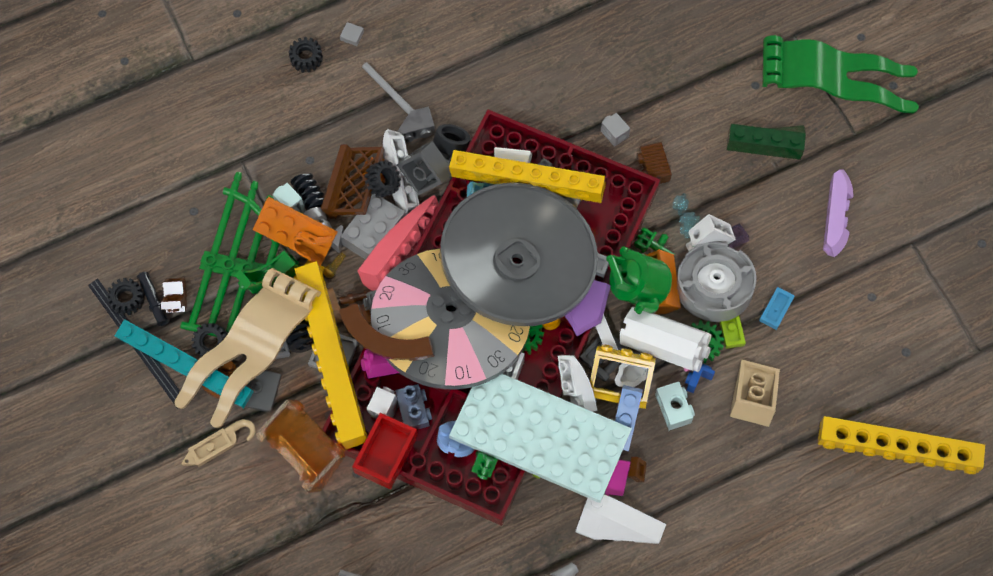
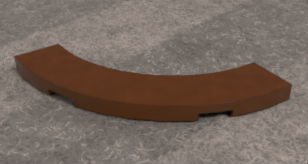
[339,303,435,361]

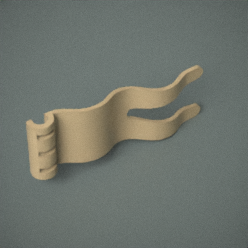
[175,268,321,428]

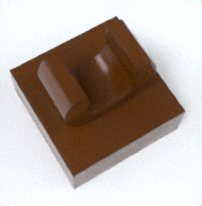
[627,457,647,482]

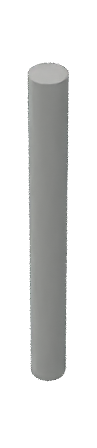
[362,62,414,114]

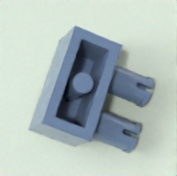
[395,384,432,429]

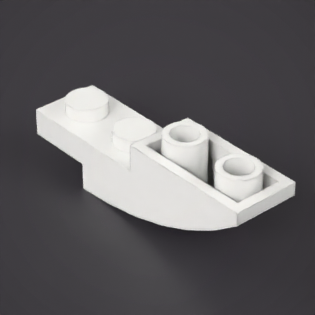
[558,355,597,412]

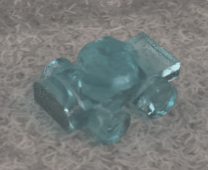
[680,212,700,238]

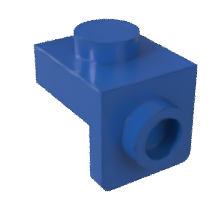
[685,364,715,393]

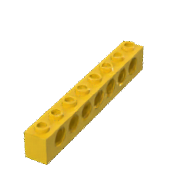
[449,150,605,203]
[818,416,985,474]

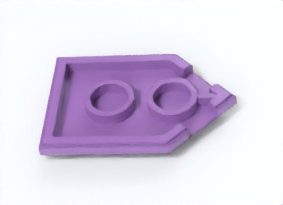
[565,280,611,336]

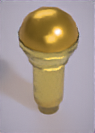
[323,253,346,278]

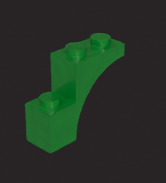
[235,250,302,294]

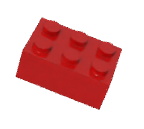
[352,413,418,490]

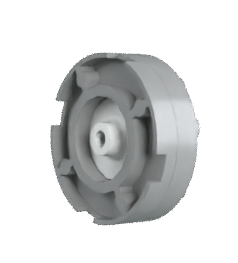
[677,242,756,322]

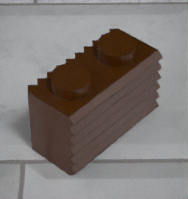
[637,142,672,184]

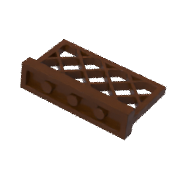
[321,144,385,219]

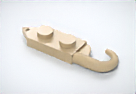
[182,419,256,467]

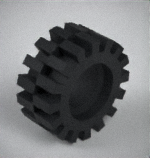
[288,37,323,73]
[365,161,401,197]
[106,278,144,316]
[191,323,228,357]

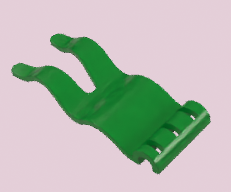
[762,35,919,113]

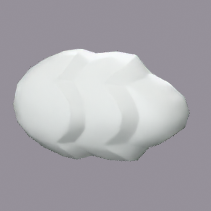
[615,354,649,387]

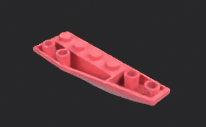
[358,195,438,291]

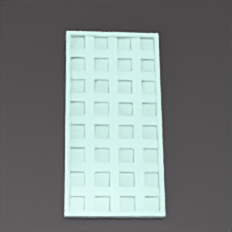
[449,374,632,503]

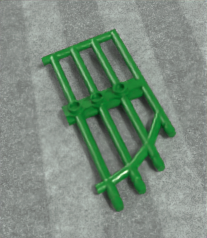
[180,172,280,337]

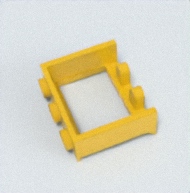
[590,344,656,409]

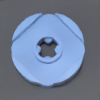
[437,421,474,457]

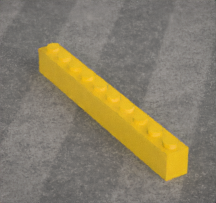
[294,261,368,449]

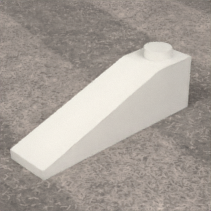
[576,495,666,544]

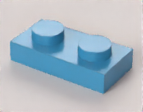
[759,287,794,330]

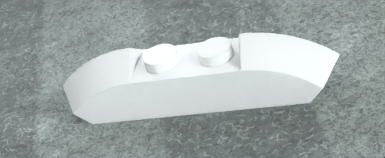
[383,129,420,216]

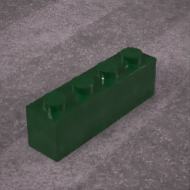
[726,124,806,160]

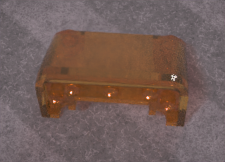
[255,400,345,493]

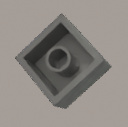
[397,141,451,196]

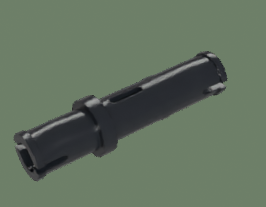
[137,272,169,326]

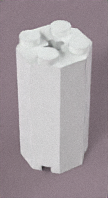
[620,307,711,372]

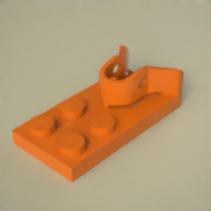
[253,196,338,267]

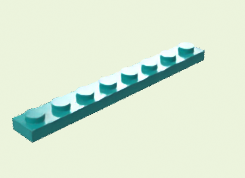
[114,319,254,409]

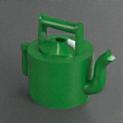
[606,246,672,314]

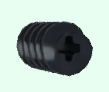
[290,173,324,210]
[287,319,313,353]

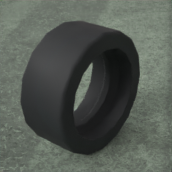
[433,124,471,156]

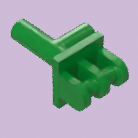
[633,228,675,255]
[471,451,498,480]

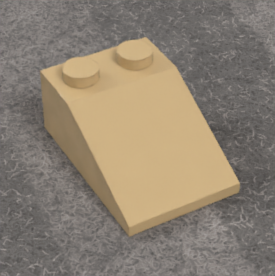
[730,360,780,427]

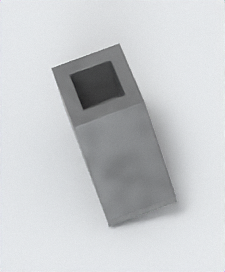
[397,106,435,143]

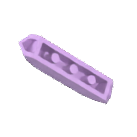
[823,170,853,257]

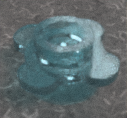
[673,193,689,215]

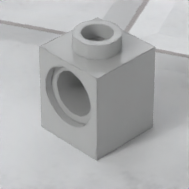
[601,113,630,147]

